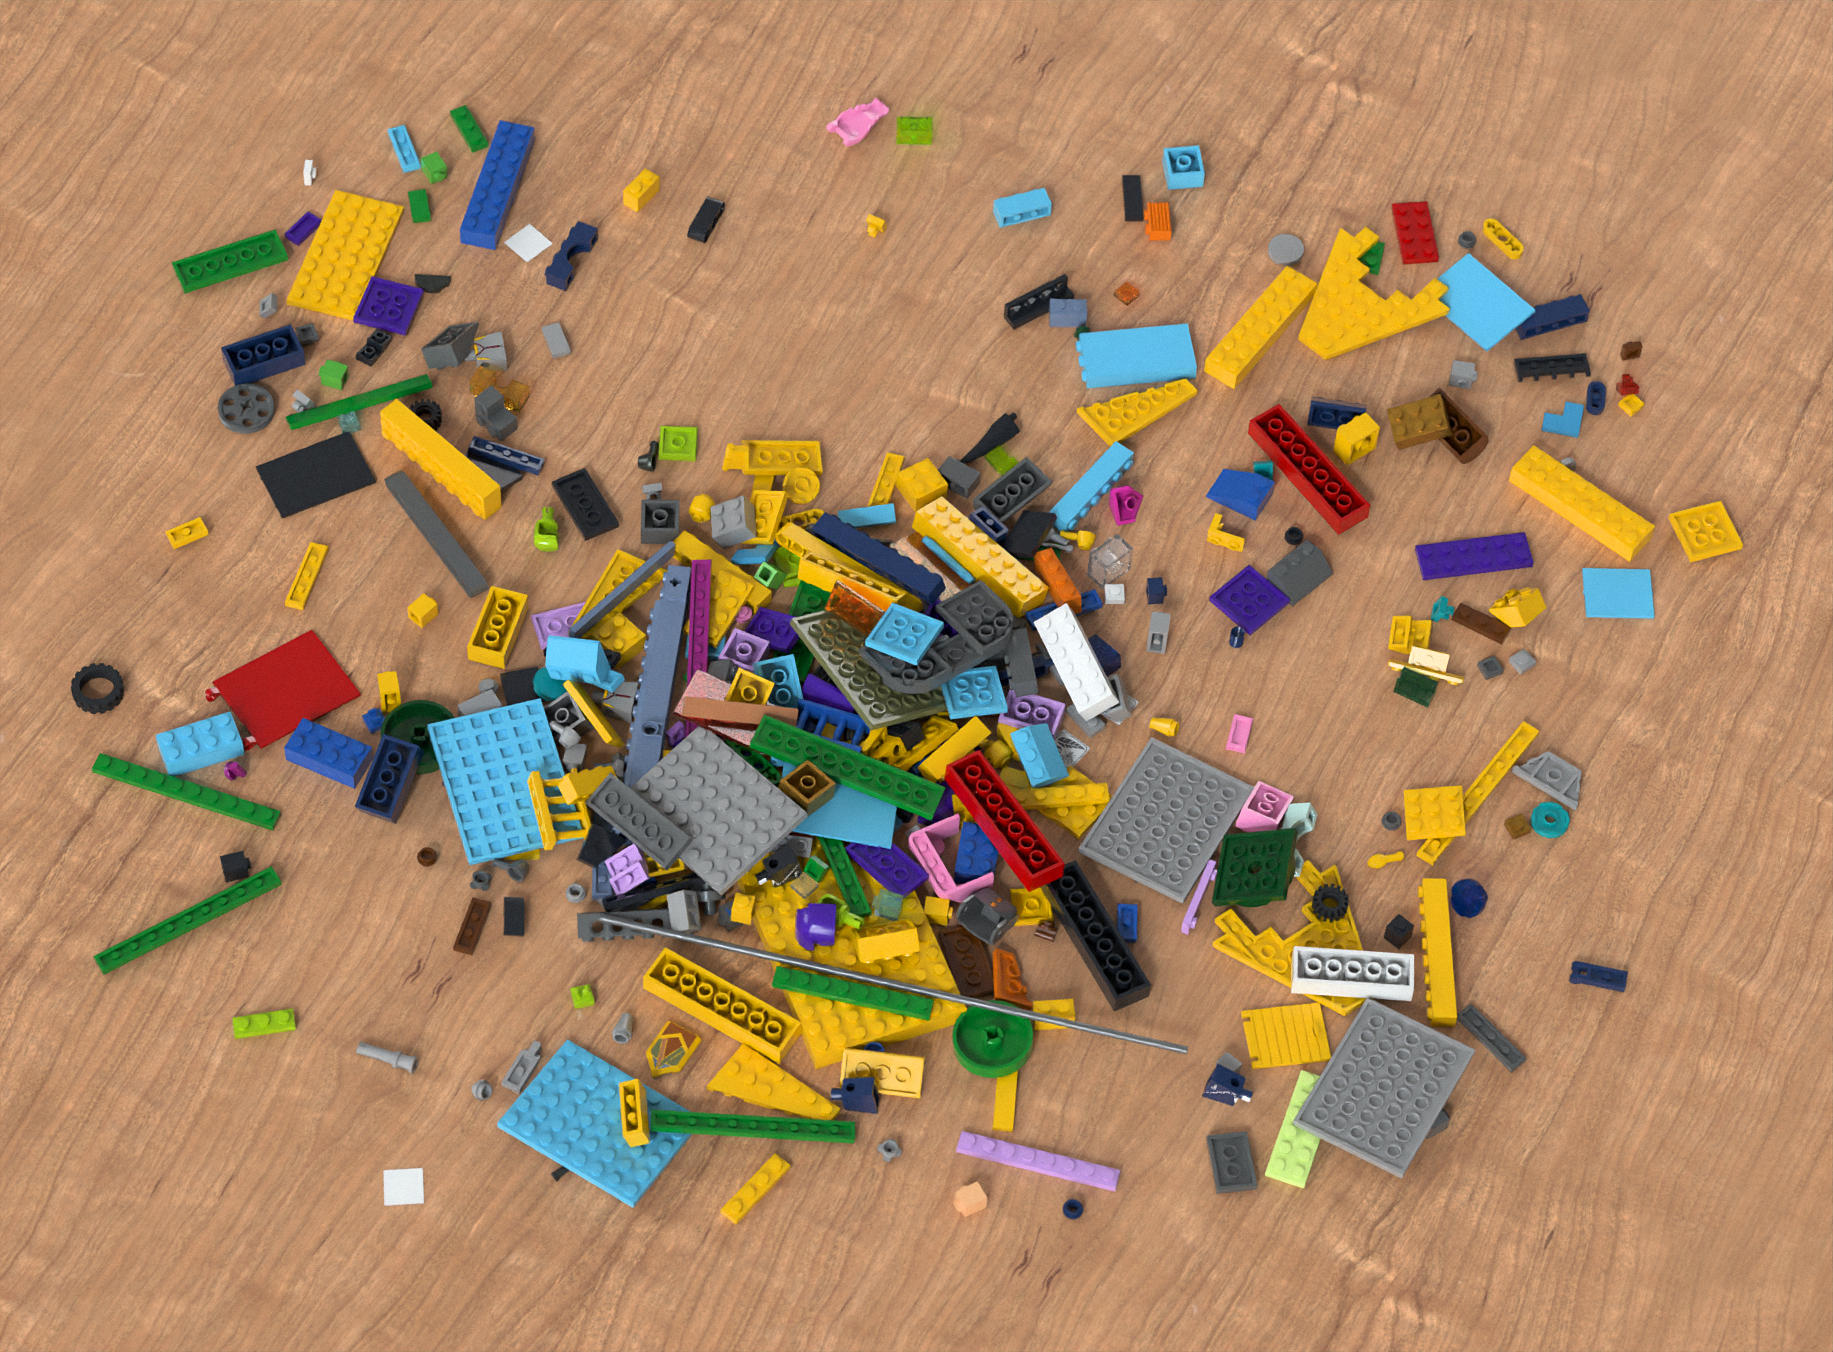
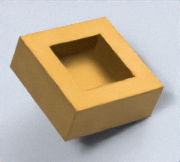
[1504,814,1531,840]

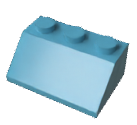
[545,635,611,685]
[752,654,803,708]
[1010,723,1069,788]

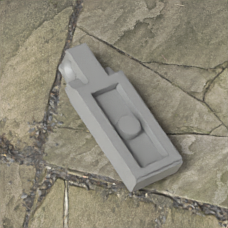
[501,1040,542,1094]

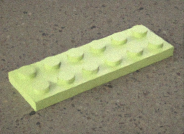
[1265,1070,1321,1188]

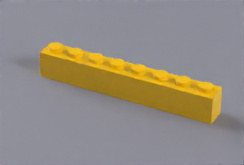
[1417,878,1457,1027]

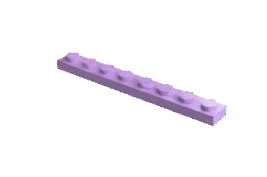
[956,1131,1120,1191]

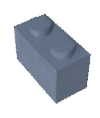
[1049,299,1087,327]

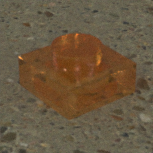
[1114,281,1140,306]

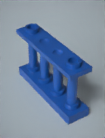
[796,699,871,753]

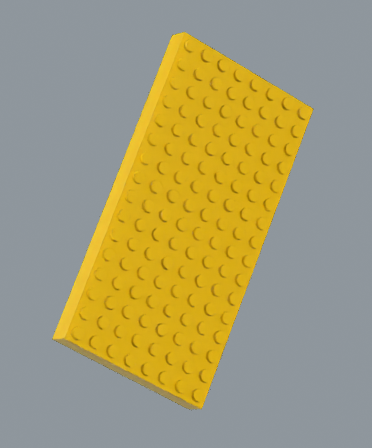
[737,773,967,1070]

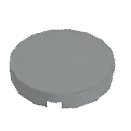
[1268,234,1304,266]

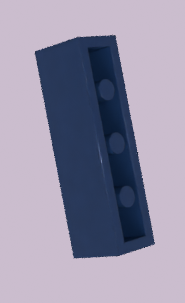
[1515,294,1590,340]

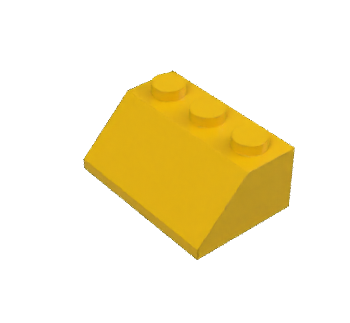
[851,918,920,963]

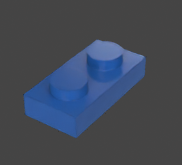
[1117,904,1138,943]

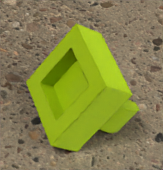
[570,984,595,1009]

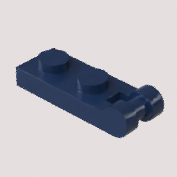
[1569,961,1628,992]

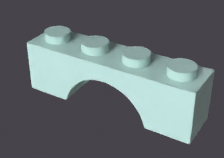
[1281,803,1318,877]

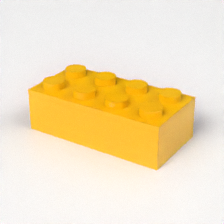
[467,586,529,669]

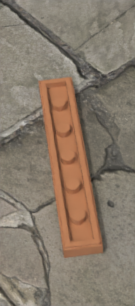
[682,696,798,727]

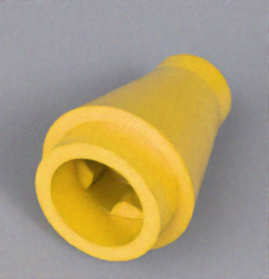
[1149,717,1180,737]

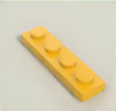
[721,1153,790,1225]

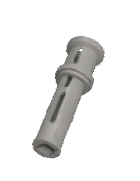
[356,1041,419,1074]

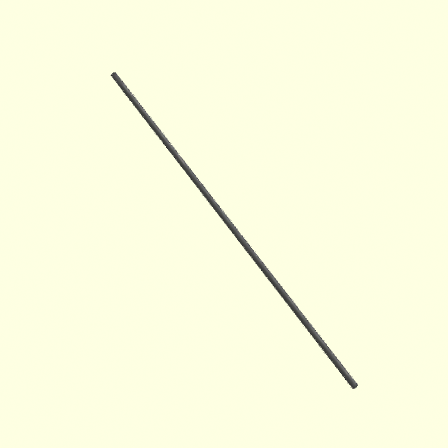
[599,914,1188,1055]

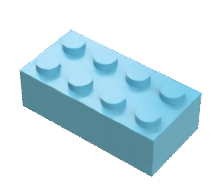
[155,711,244,777]

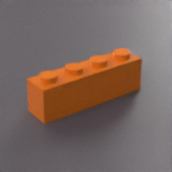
[1034,548,1082,614]

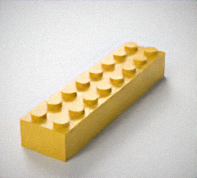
[1204,266,1317,389]
[380,399,502,520]
[1509,445,1655,562]
[912,496,1049,619]
[643,947,801,1064]

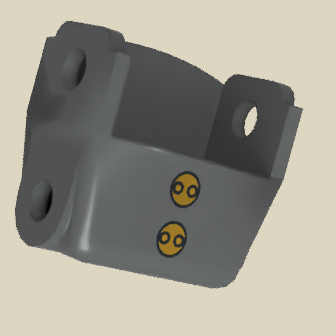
[956,888,1019,945]

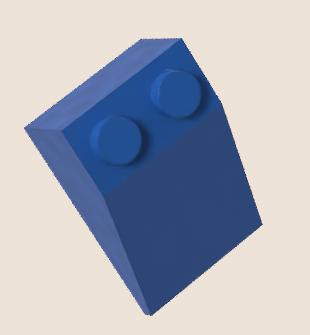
[1206,469,1275,521]

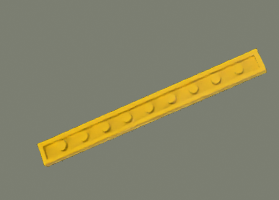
[1416,721,1539,866]

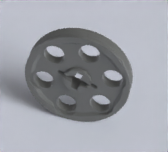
[218,384,275,434]

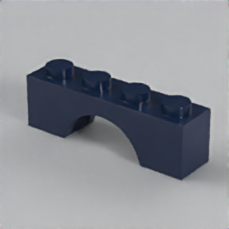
[544,221,598,291]

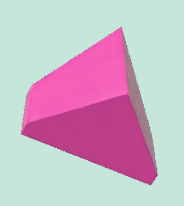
[1109,485,1144,526]

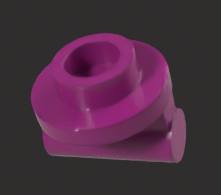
[224,761,247,781]

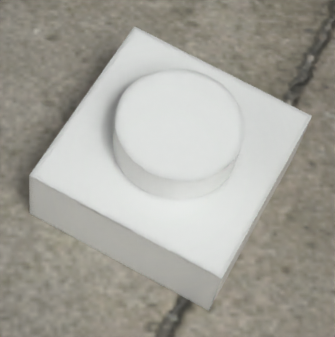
[303,160,316,186]
[1104,584,1125,604]

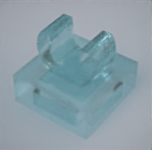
[337,411,361,434]

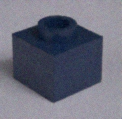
[1146,577,1167,604]

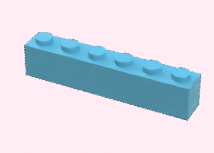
[1049,441,1134,532]

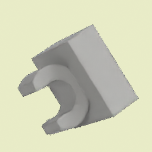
[292,390,316,412]
[641,483,662,500]

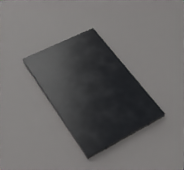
[255,431,376,519]

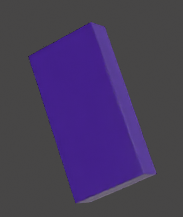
[284,211,322,246]

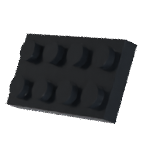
[552,468,619,541]

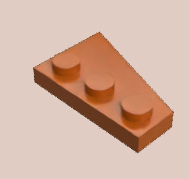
[993,948,1033,1011]

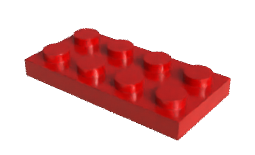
[1391,201,1439,265]

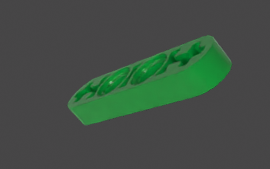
[724,731,781,787]

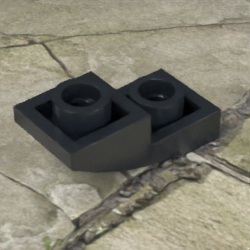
[356,329,393,366]
[503,897,524,937]

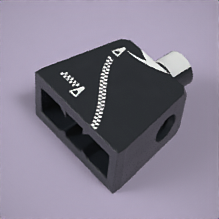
[755,844,803,887]

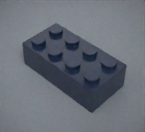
[221,324,306,386]
[355,734,424,824]

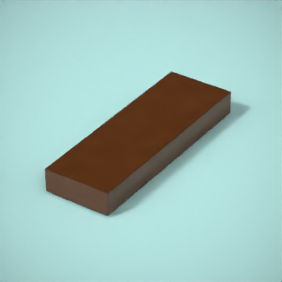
[453,897,492,955]

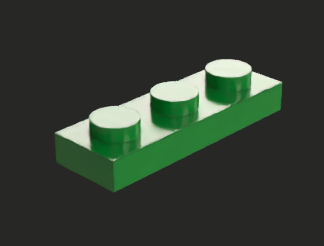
[450,105,488,153]

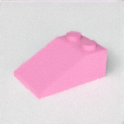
[1236,781,1294,832]

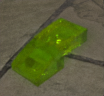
[984,445,1018,476]

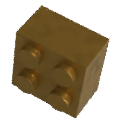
[779,760,836,817]

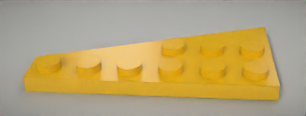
[1077,378,1197,447]
[568,549,667,640]
[706,1043,841,1121]

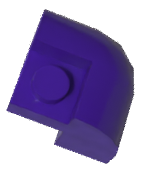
[795,903,836,951]

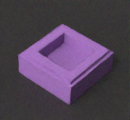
[665,721,685,748]

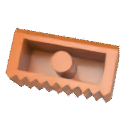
[1143,202,1172,241]

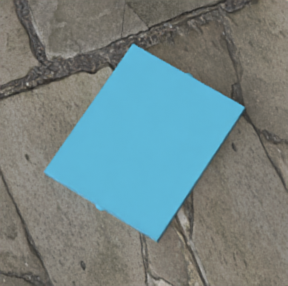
[1582,568,1654,619]

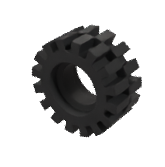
[409,399,442,431]
[1312,884,1349,922]

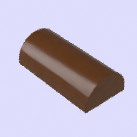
[1430,388,1489,464]

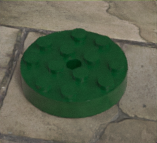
[380,700,455,774]

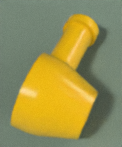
[1060,530,1096,550]

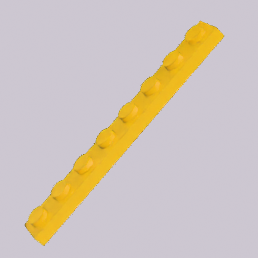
[952,783,1109,815]

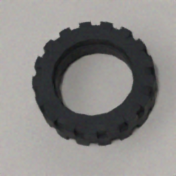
[71,663,124,714]

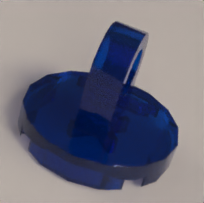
[1450,879,1488,918]

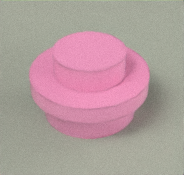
[735,605,752,623]

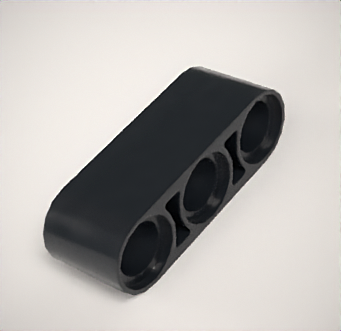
[687,196,725,243]

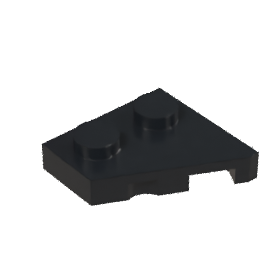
[576,823,627,868]

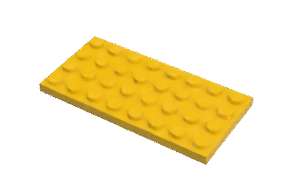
[286,190,404,321]

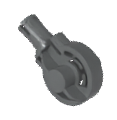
[668,883,726,915]

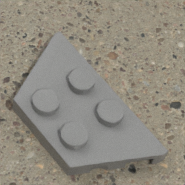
[1512,751,1581,811]

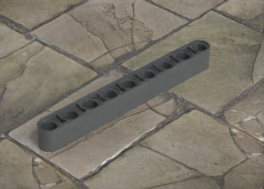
[384,470,488,598]

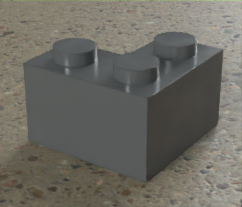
[474,386,518,441]

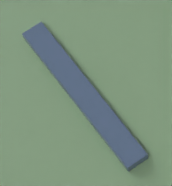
[569,541,676,639]
[592,763,613,900]

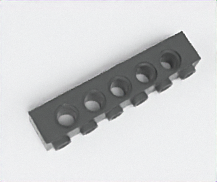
[577,908,698,942]

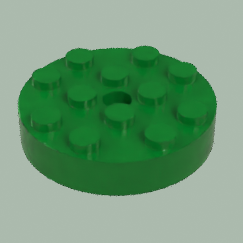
[952,1000,1033,1078]

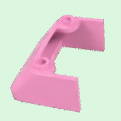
[908,814,994,903]

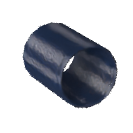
[1229,626,1245,648]

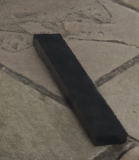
[602,873,706,912]

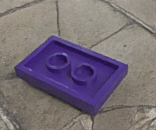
[744,607,799,654]

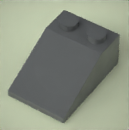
[421,321,479,370]
[544,691,594,747]

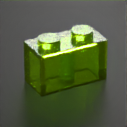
[896,117,932,145]

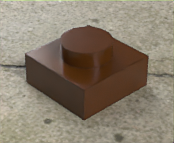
[1620,341,1642,361]

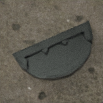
[415,274,451,293]

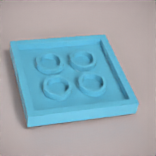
[865,603,944,666]
[941,666,1008,719]

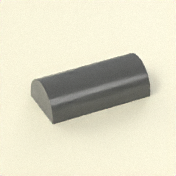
[973,457,1052,524]

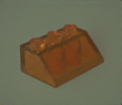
[825,580,885,637]

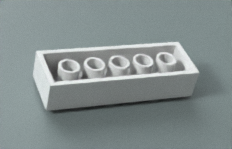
[1034,603,1120,721]
[1291,946,1414,1001]

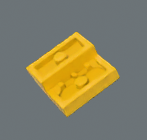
[1388,616,1433,655]

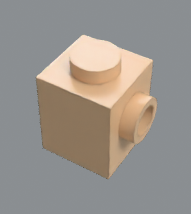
[954,1182,987,1217]

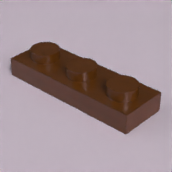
[1451,603,1511,645]

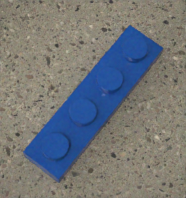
[1025,589,1103,631]

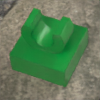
[803,855,830,884]

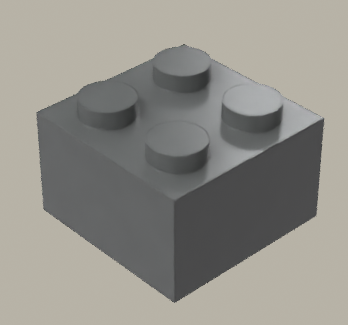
[641,500,680,544]

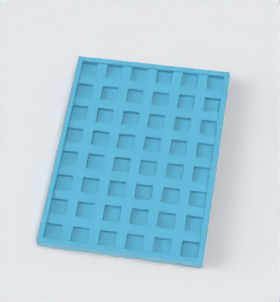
[427,698,583,866]
[497,1039,692,1208]

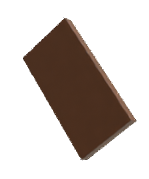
[938,926,994,998]

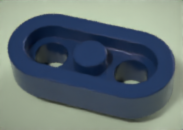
[1586,381,1606,415]

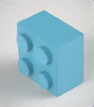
[1162,146,1205,190]

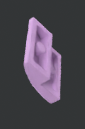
[605,844,649,895]

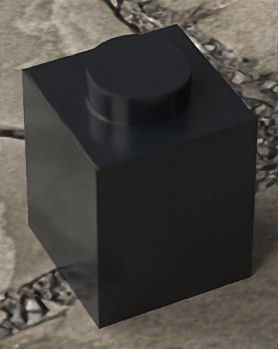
[220,851,251,883]
[1384,914,1414,950]

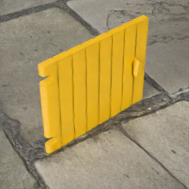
[1241,1002,1331,1069]

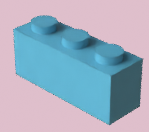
[993,188,1052,228]

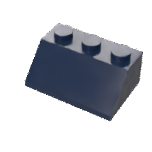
[1307,397,1367,430]

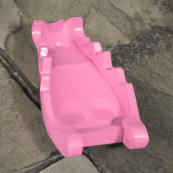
[827,98,889,147]

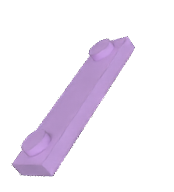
[1181,860,1217,935]

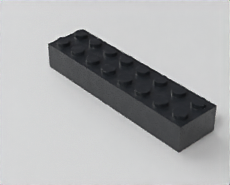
[1041,860,1151,1012]

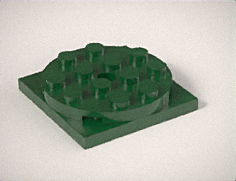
[1212,828,1298,908]

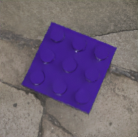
[353,276,424,336]
[1209,565,1290,635]

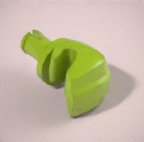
[534,507,559,552]
[817,894,865,930]

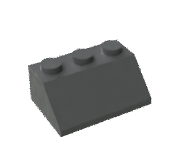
[1267,539,1332,606]

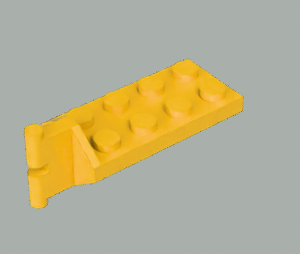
[722,440,823,476]

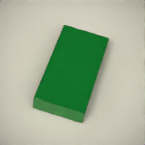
[408,189,431,223]

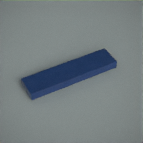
[468,436,545,476]

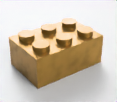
[1387,394,1452,450]

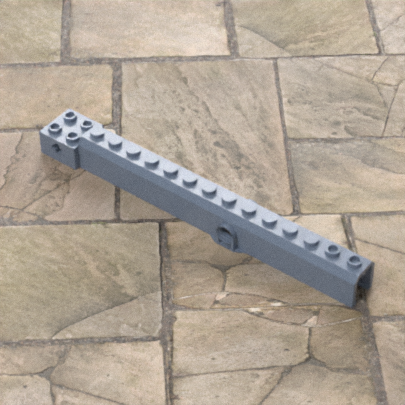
[612,565,691,846]

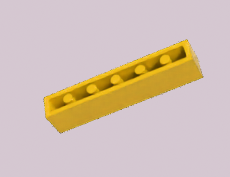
[673,530,772,615]
[798,551,907,615]

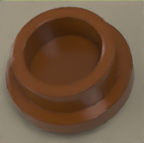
[417,847,437,867]

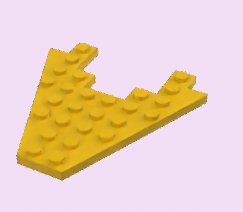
[1298,227,1450,360]
[1212,860,1372,1016]

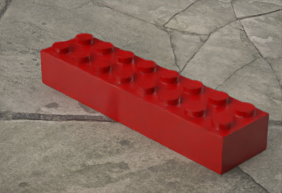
[1248,404,1370,535]
[944,750,1065,892]

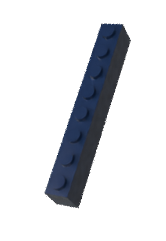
[812,512,946,605]

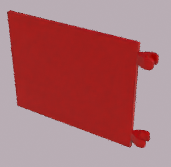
[205,630,361,751]

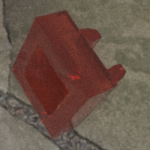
[1616,374,1639,396]

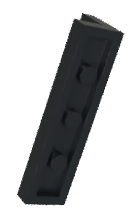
[1004,274,1074,330]

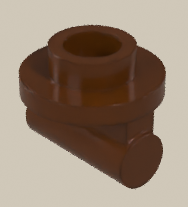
[1034,920,1057,942]

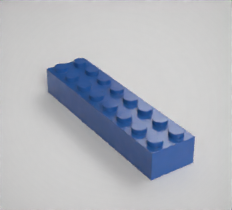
[460,120,535,250]

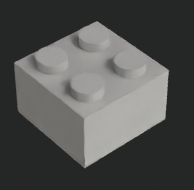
[711,495,756,549]

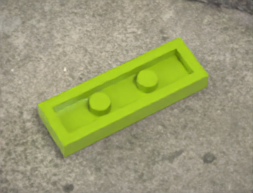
[232,1009,296,1039]

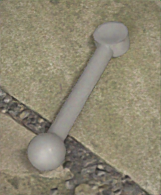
[1041,542,1073,553]

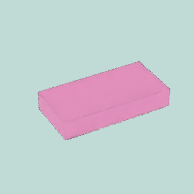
[1226,714,1253,754]

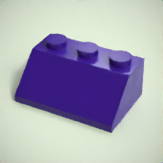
[801,673,858,737]

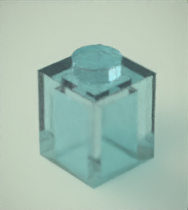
[872,889,904,921]

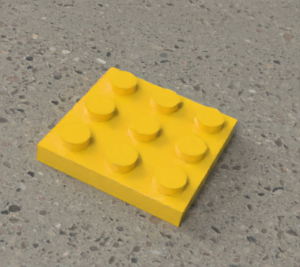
[1668,501,1743,563]
[1037,765,1113,840]
[1404,785,1466,840]

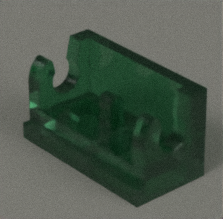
[1393,667,1439,708]

